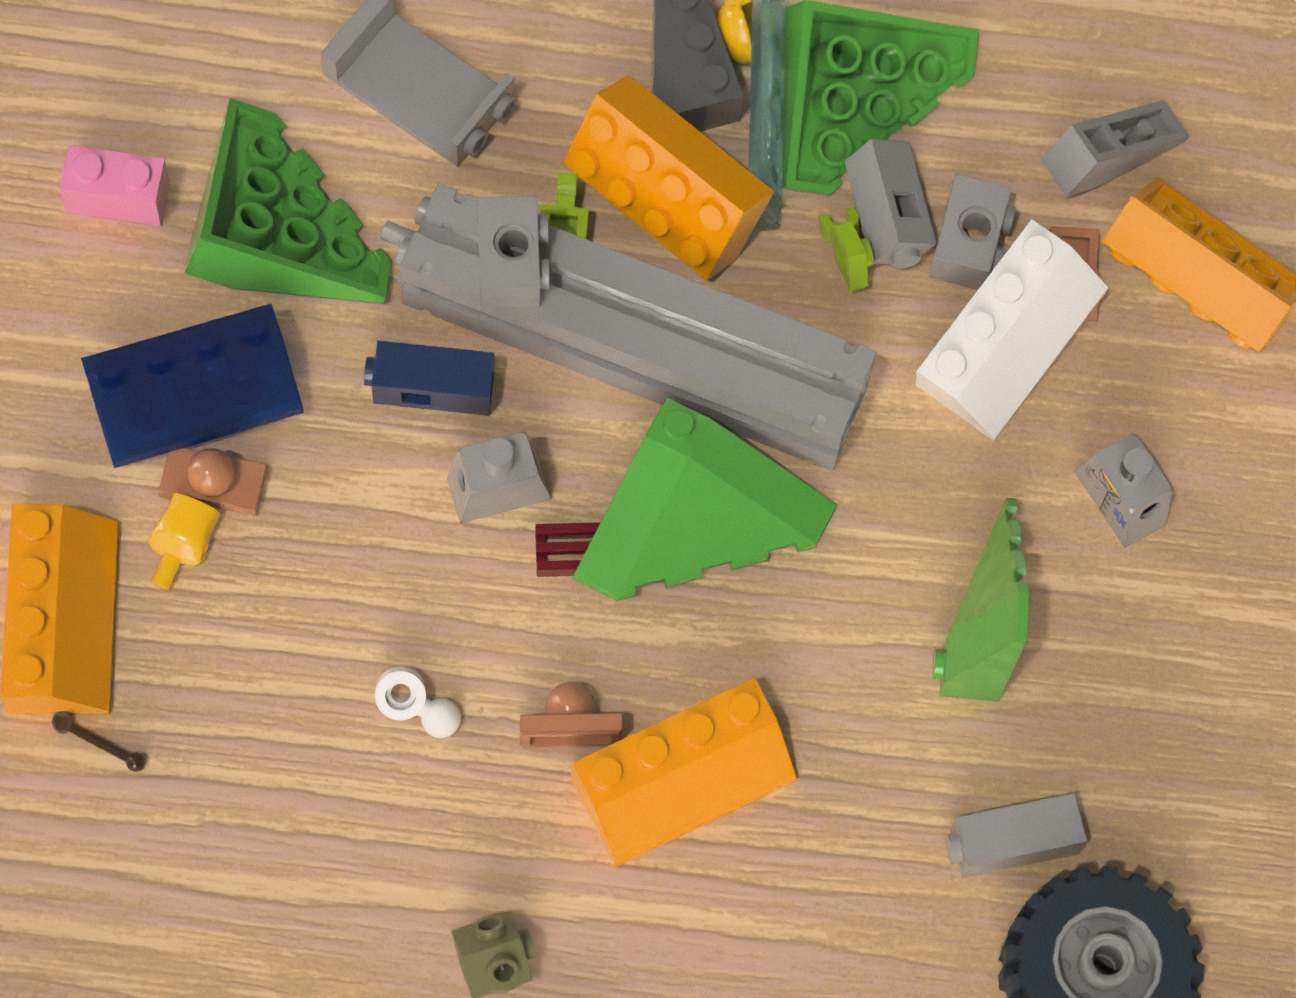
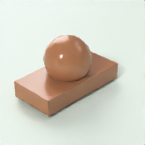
[158,446,267,515]
[520,682,622,748]

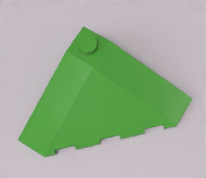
[780,0,979,195]
[184,98,392,304]
[573,397,837,601]
[932,497,1029,702]

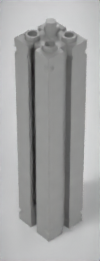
[381,183,877,471]

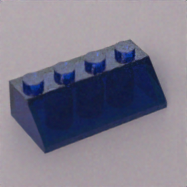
[81,303,304,468]

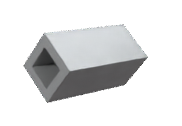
[844,139,937,269]
[945,793,1087,878]

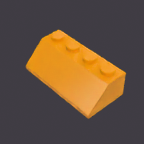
[1102,177,1296,352]
[0,504,119,714]
[571,677,797,867]

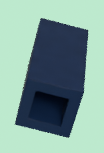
[364,340,495,416]

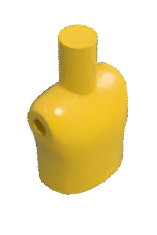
[149,493,221,590]

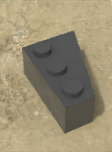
[651,0,743,132]

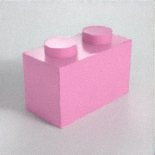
[60,145,170,226]

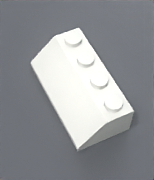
[916,219,1108,441]

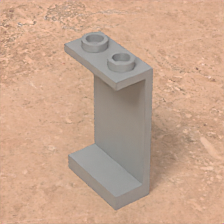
[320,0,516,167]

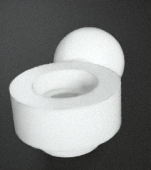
[375,666,461,738]

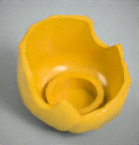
[716,0,772,63]

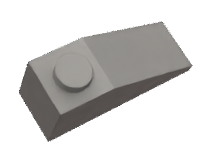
[1041,100,1190,196]

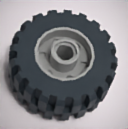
[998,866,1205,998]

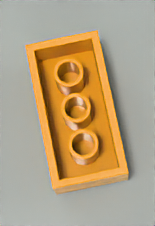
[562,74,774,281]

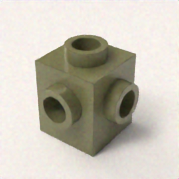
[451,912,536,998]

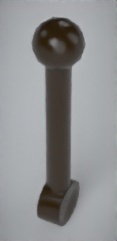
[52,712,146,772]

